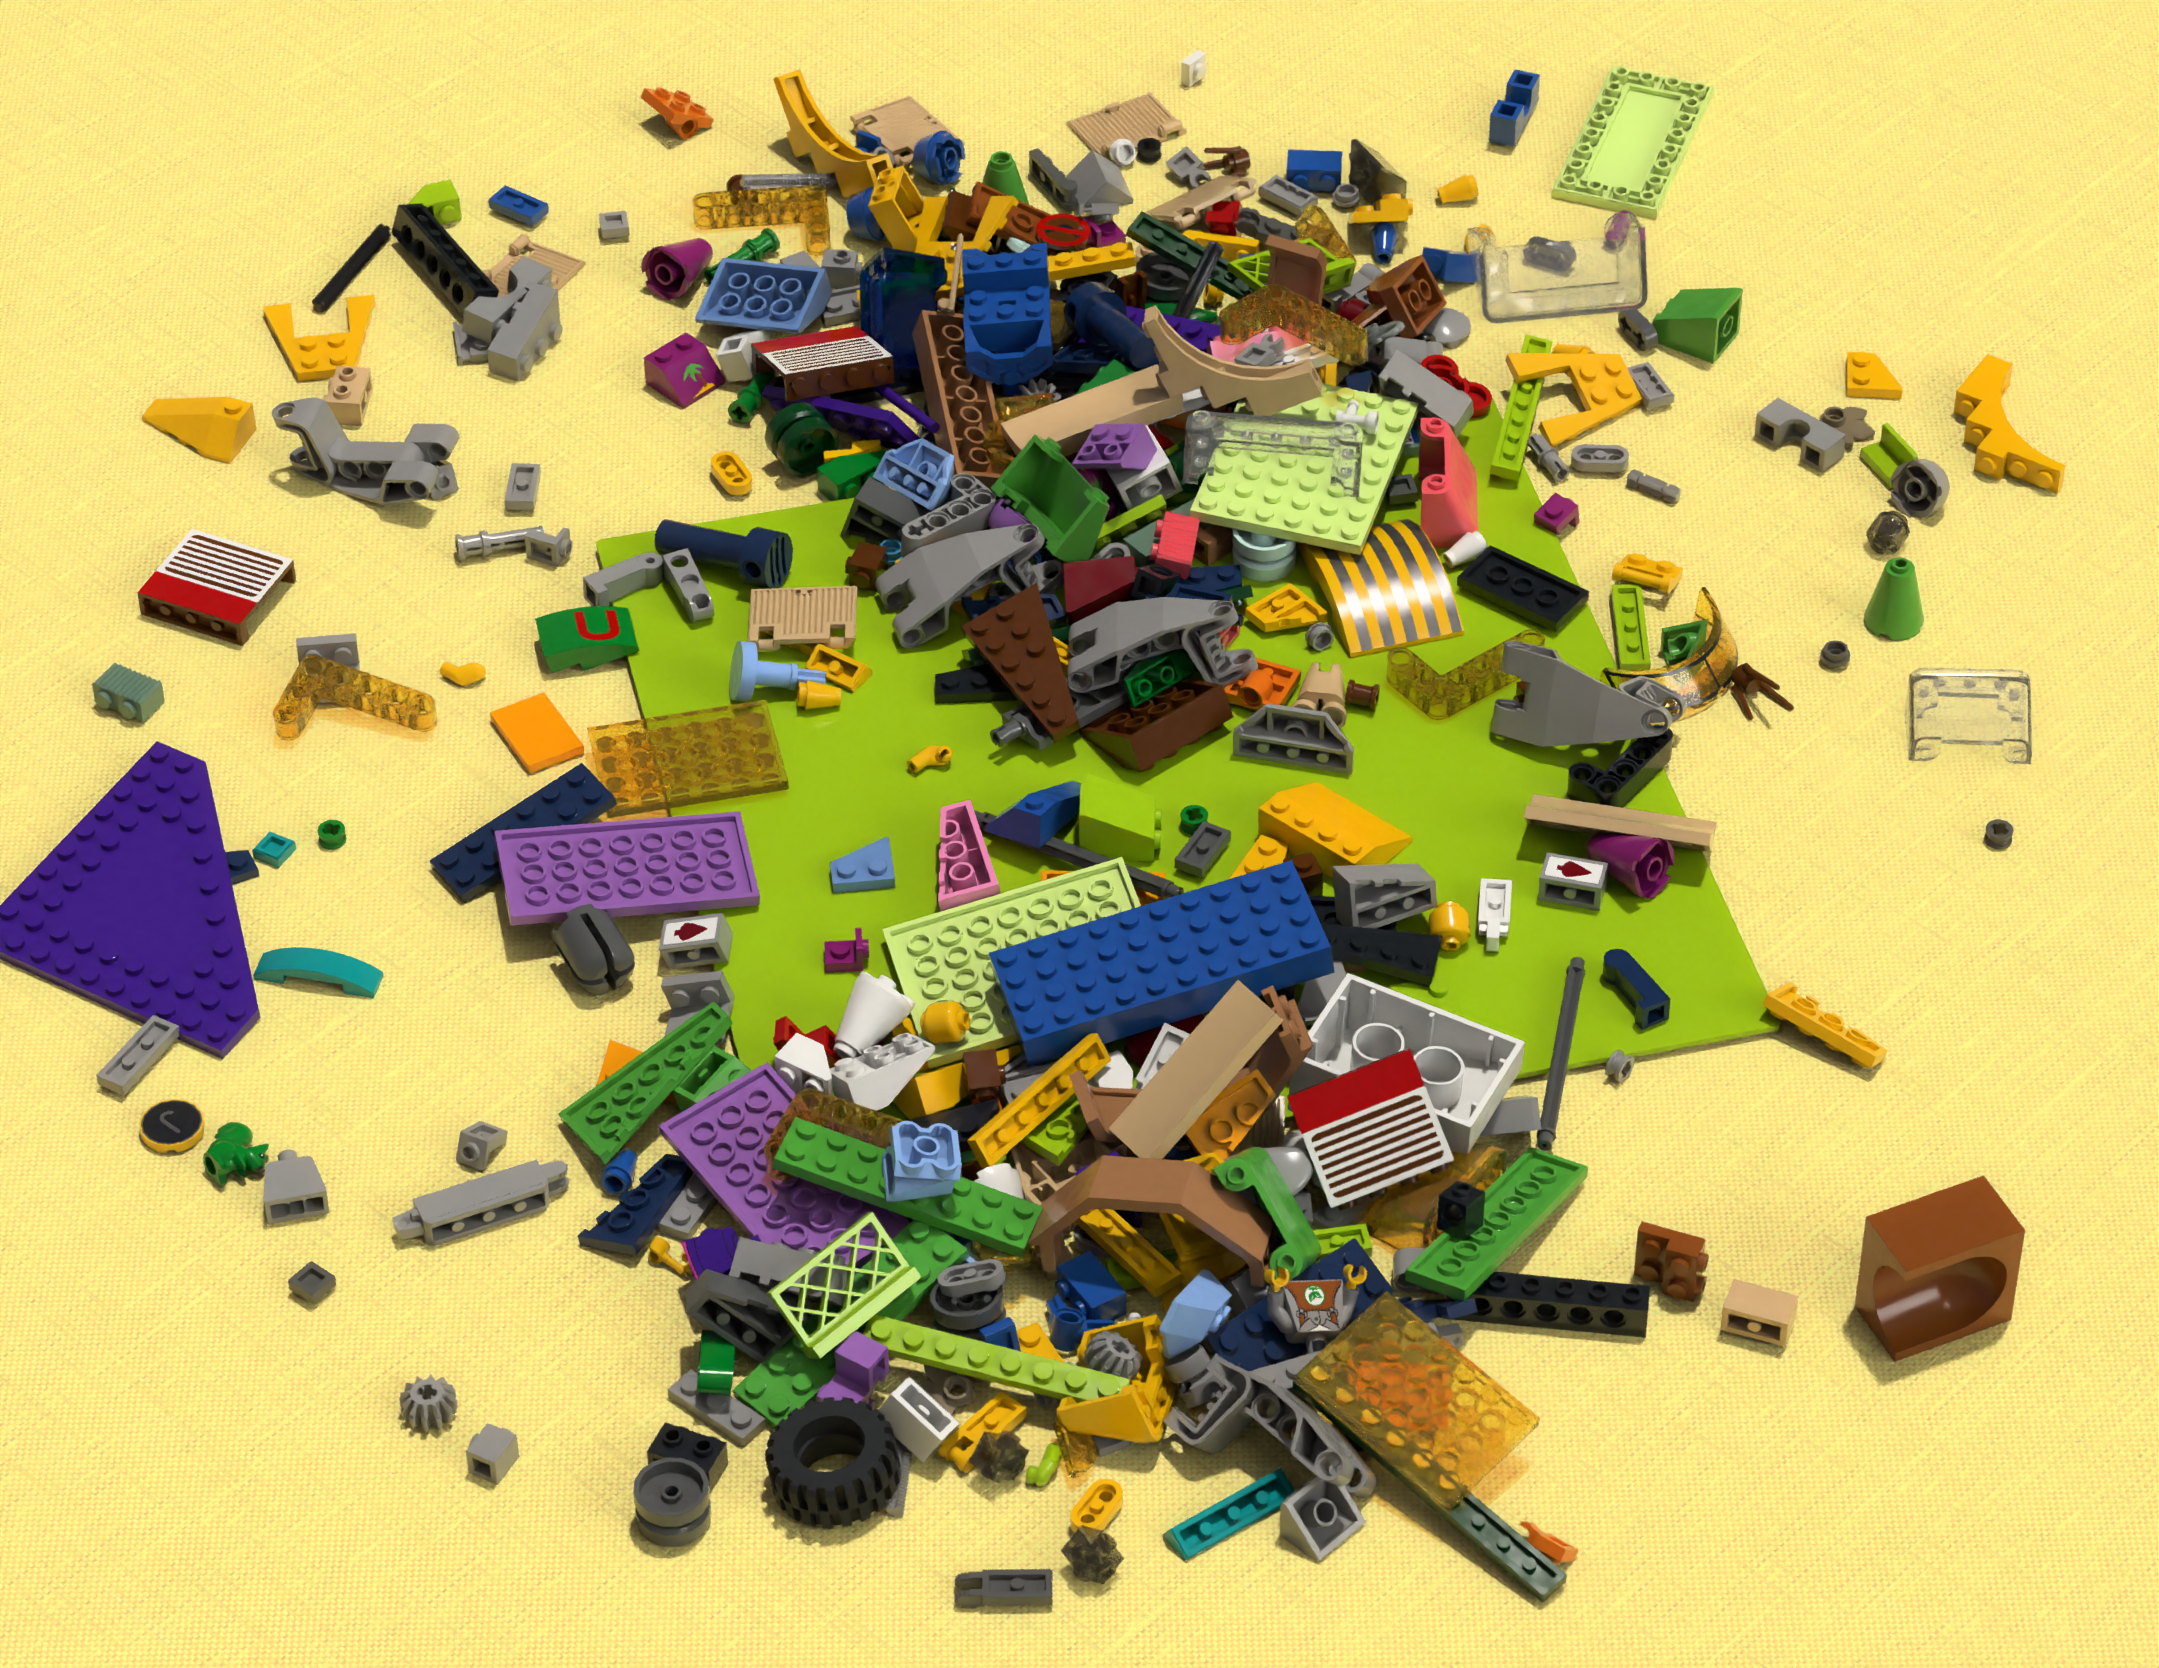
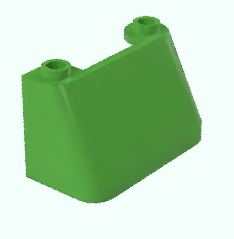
[991,434,1110,563]
[1208,1147,1321,1281]

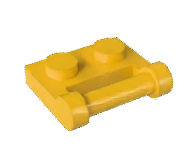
[1612,553,1683,594]

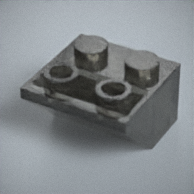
[1348,138,1407,210]

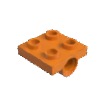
[640,87,714,139]
[1224,657,1301,711]

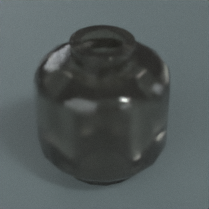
[1866,510,1910,554]

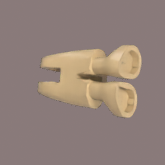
[1291,662,1347,729]

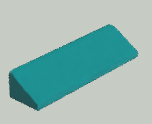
[1163,1468,1295,1560]

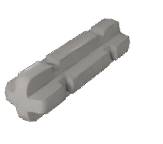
[1626,469,1681,503]

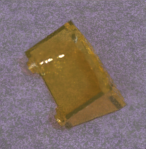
[1365,1143,1507,1250]

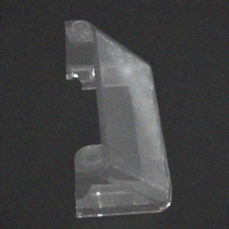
[1467,213,1648,323]
[1183,410,1364,497]

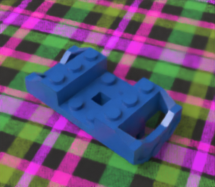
[962,243,1053,386]

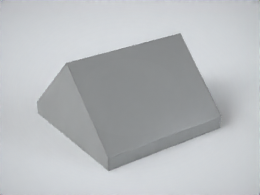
[1066,150,1133,208]
[1280,1464,1366,1561]

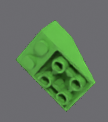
[672,1046,752,1112]

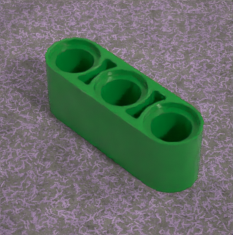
[696,1329,735,1396]

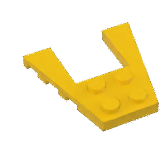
[911,196,1019,281]
[263,295,375,382]
[1505,353,1642,448]

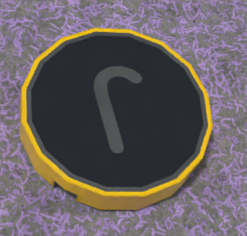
[139,1099,205,1153]

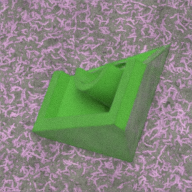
[1660,619,1708,689]

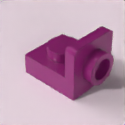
[1084,217,1126,248]
[824,928,869,973]

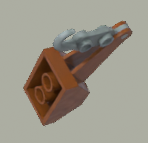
[1338,255,1447,354]

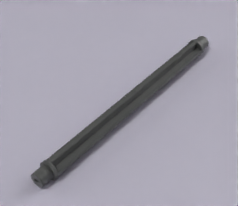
[974,810,1184,899]
[1537,957,1585,1151]

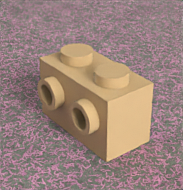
[323,366,373,426]
[1720,1279,1799,1347]

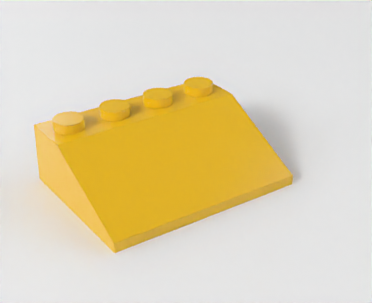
[1258,782,1412,878]

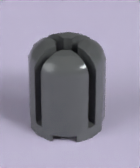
[551,904,635,995]

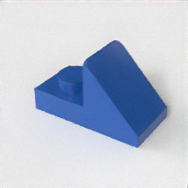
[1422,246,1479,282]

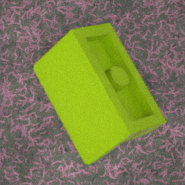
[1860,423,1918,490]

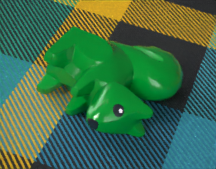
[203,1122,269,1187]

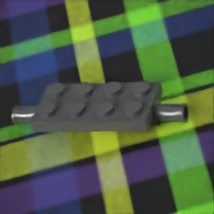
[990,660,1140,751]

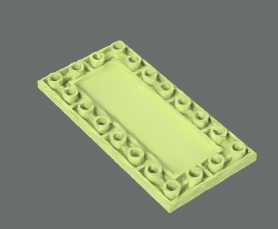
[1551,66,1715,219]

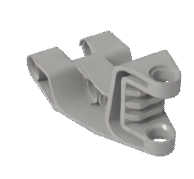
[271,397,460,506]
[875,524,1064,649]
[1067,597,1258,693]
[1491,641,1687,747]
[1163,1354,1377,1497]

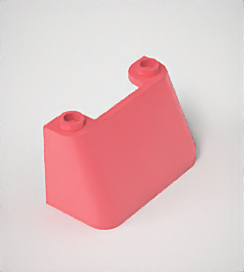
[1418,417,1478,548]

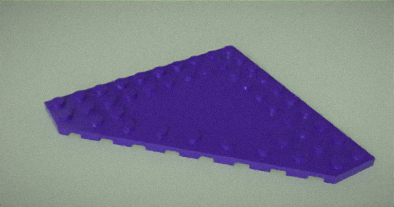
[0,741,260,1059]

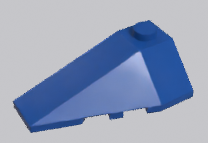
[985,781,1081,848]

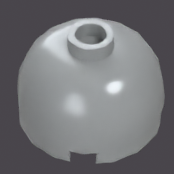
[1890,459,1950,518]

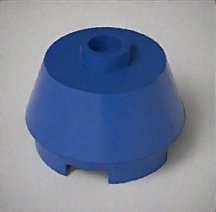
[913,131,965,185]
[846,187,887,242]

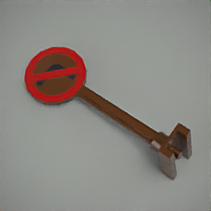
[1036,214,1148,309]

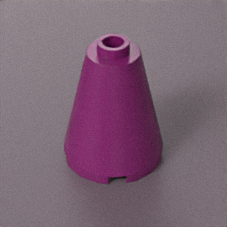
[641,238,713,300]
[1586,832,1675,898]

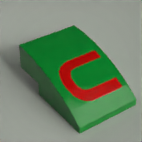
[535,606,639,673]

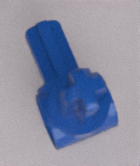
[1046,1295,1115,1352]

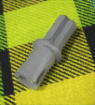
[1527,433,1570,481]

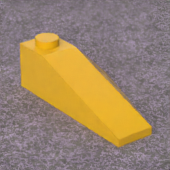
[142,397,257,464]

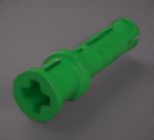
[704,228,780,284]
[728,370,779,424]

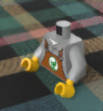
[1264,1264,1367,1354]

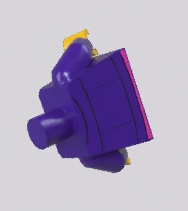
[681,1227,762,1330]

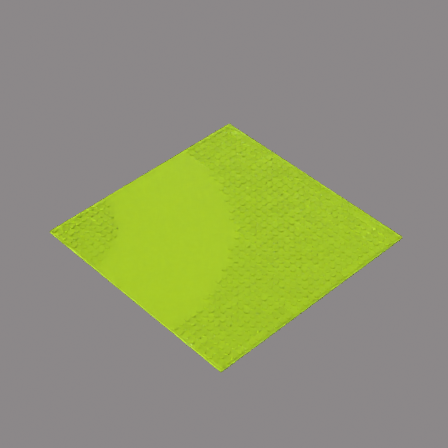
[596,397,1781,1169]

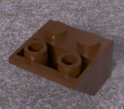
[942,191,1001,255]

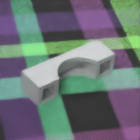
[462,256,553,344]

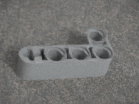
[901,473,996,558]

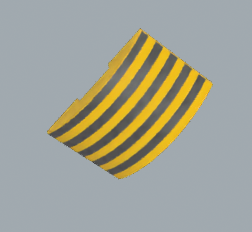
[1296,519,1464,658]

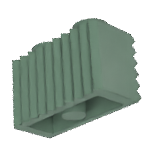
[92,662,165,722]

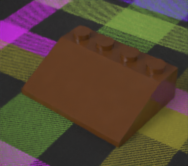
[1079,678,1233,772]

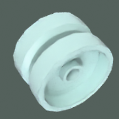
[1232,528,1297,582]

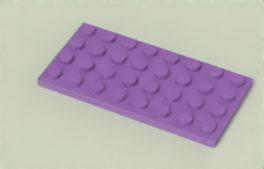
[494,811,760,926]
[659,1062,910,1268]

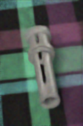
[455,525,544,561]

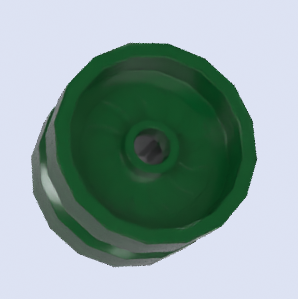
[765,402,839,477]

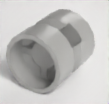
[1164,1344,1225,1408]

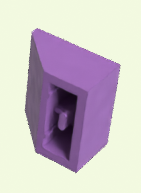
[1072,423,1157,470]

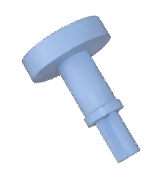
[729,641,826,702]

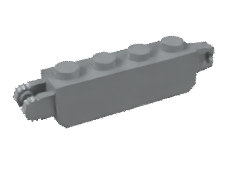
[392,1159,569,1246]

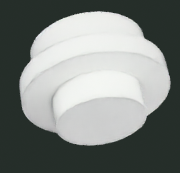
[1109,139,1136,166]

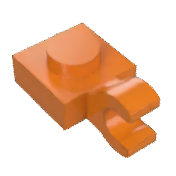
[1520,1521,1579,1565]

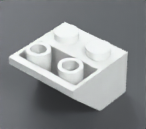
[774,1033,834,1126]
[878,1377,961,1463]

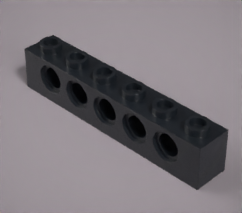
[391,203,499,316]
[1446,1272,1650,1338]

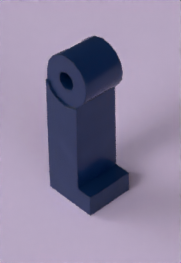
[1602,949,1670,1030]

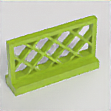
[1227,238,1356,307]
[767,1212,921,1359]

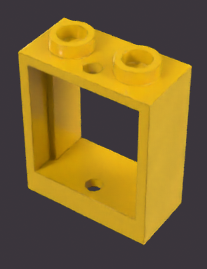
[868,166,924,256]

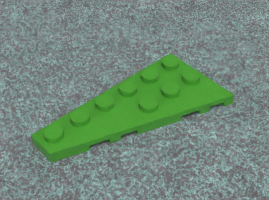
[558,1001,733,1165]

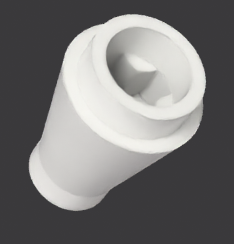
[1443,531,1488,569]

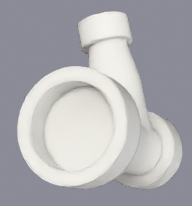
[1335,400,1379,435]

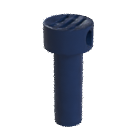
[1064,282,1158,369]
[655,519,793,589]

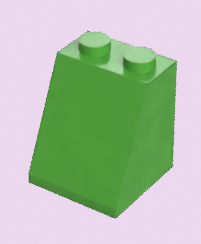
[1652,287,1743,363]

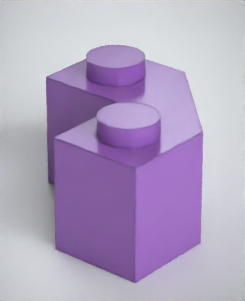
[816,1331,889,1410]

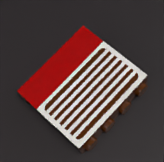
[751,326,894,401]
[137,529,296,646]
[1287,1048,1454,1211]

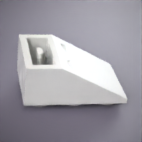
[830,1033,936,1118]

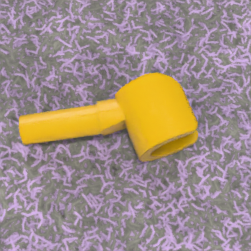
[648,1237,687,1276]

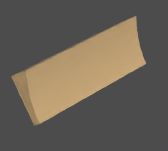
[1001,364,1183,457]
[1524,794,1717,852]
[1108,980,1283,1159]

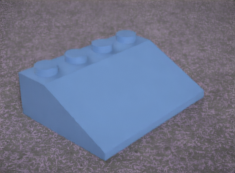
[695,258,832,334]

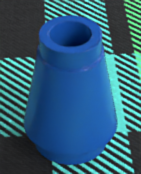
[1370,222,1398,264]
[601,1149,637,1195]

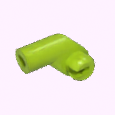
[1026,1443,1062,1487]

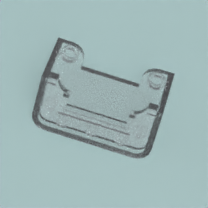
[1905,667,2032,764]

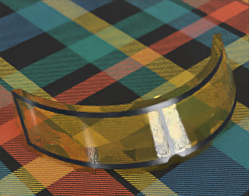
[1599,586,1738,714]

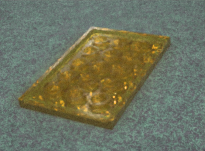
[587,700,789,818]
[1295,1291,1540,1511]

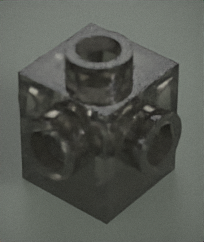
[968,1430,1030,1482]
[1061,1525,1124,1584]

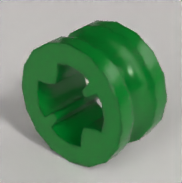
[1180,805,1208,835]
[317,820,347,850]

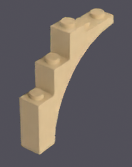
[1142,305,1322,420]

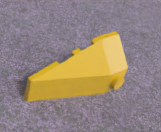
[892,1045,1021,1119]

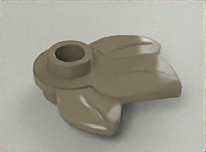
[1820,407,1875,446]
[917,1365,974,1415]

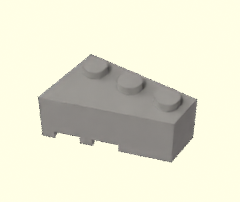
[487,281,563,381]
[1379,349,1474,438]
[1332,863,1437,929]
[729,1237,856,1307]

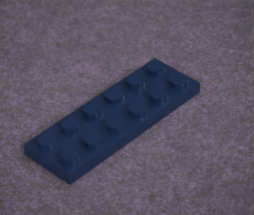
[429,763,617,903]
[1201,1238,1394,1371]

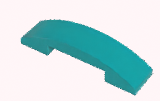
[253,947,384,998]

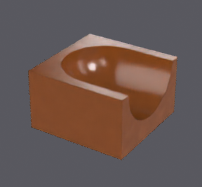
[1855,1175,2025,1362]

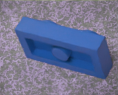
[488,185,549,226]

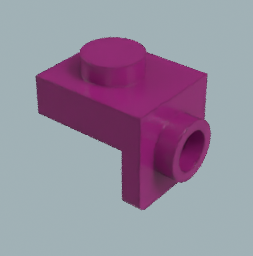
[1534,493,1579,535]

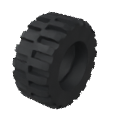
[765,1397,901,1529]

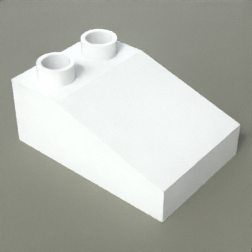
[1288,973,1525,1154]

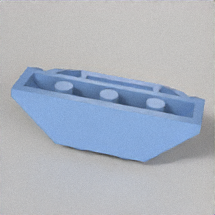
[873,438,954,511]
[1159,1268,1232,1359]

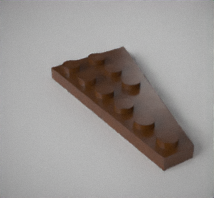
[961,583,1080,743]

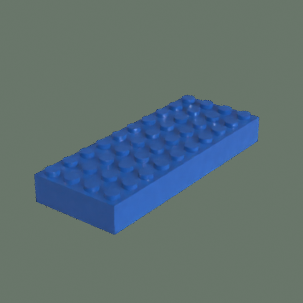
[989,860,1335,1067]

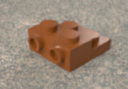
[1634,1221,1709,1302]

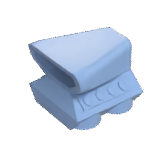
[882,1121,962,1202]

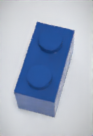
[1287,150,1342,193]
[1055,1250,1126,1321]

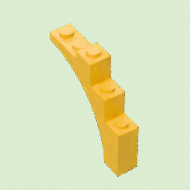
[773,69,893,198]
[1954,354,2066,494]

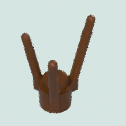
[1203,146,1251,177]
[1731,663,1794,720]

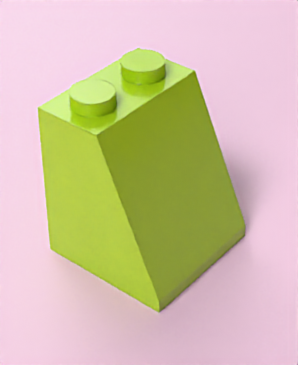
[1079,773,1161,861]

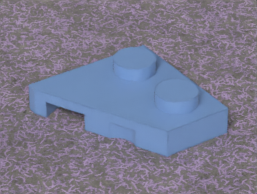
[830,837,895,893]

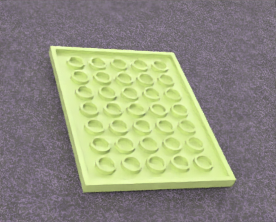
[1190,383,1419,555]
[882,857,1141,1069]

